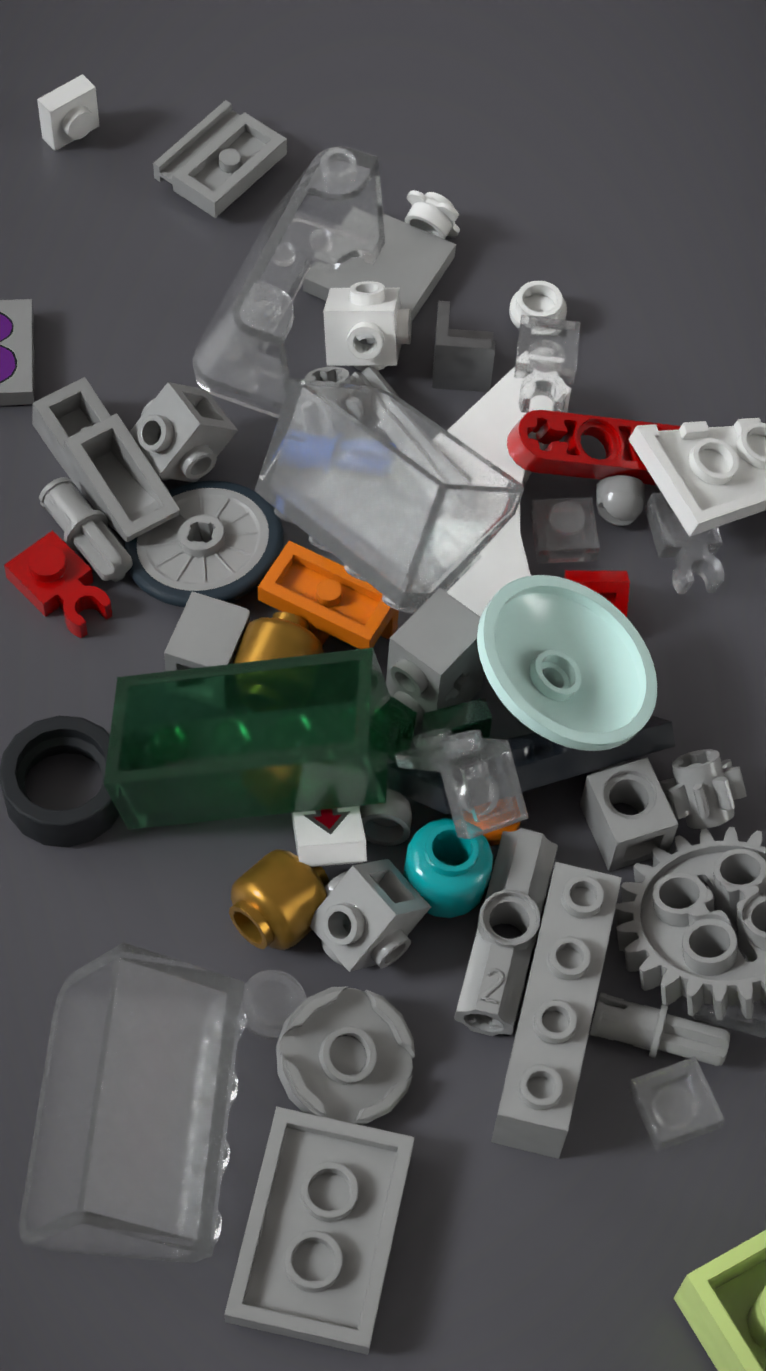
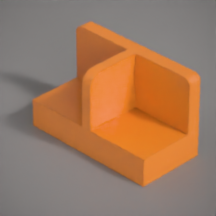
[258,540,400,653]

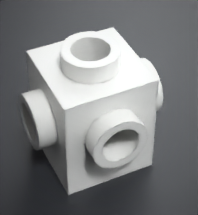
[323,281,412,371]

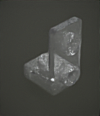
[395,728,528,839]

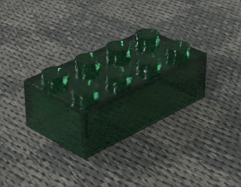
[104,648,390,829]

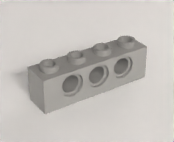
[491,862,622,1159]

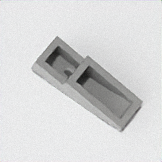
[32,377,180,542]

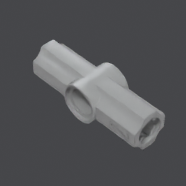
[454,828,558,1037]

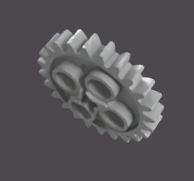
[615,827,766,1020]

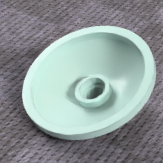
[477,575,657,751]

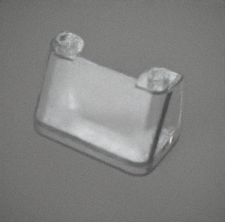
[192,146,385,423]

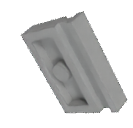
[153,100,287,218]

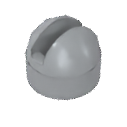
[596,475,645,526]
[360,789,412,846]

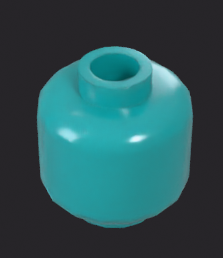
[403,818,493,918]

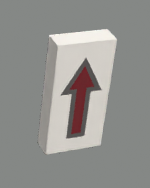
[288,775,367,867]

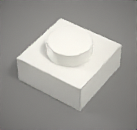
[37,74,99,151]

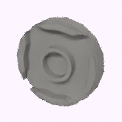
[276,986,415,1125]

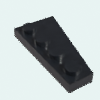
[385,715,675,814]

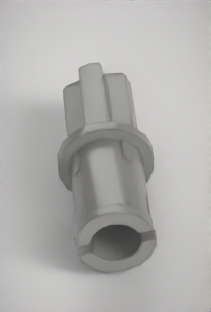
[39,477,133,582]
[590,992,730,1066]

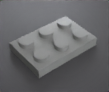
[224,1106,415,1355]

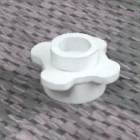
[405,190,460,239]

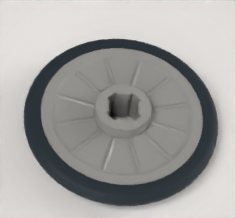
[124,480,283,607]

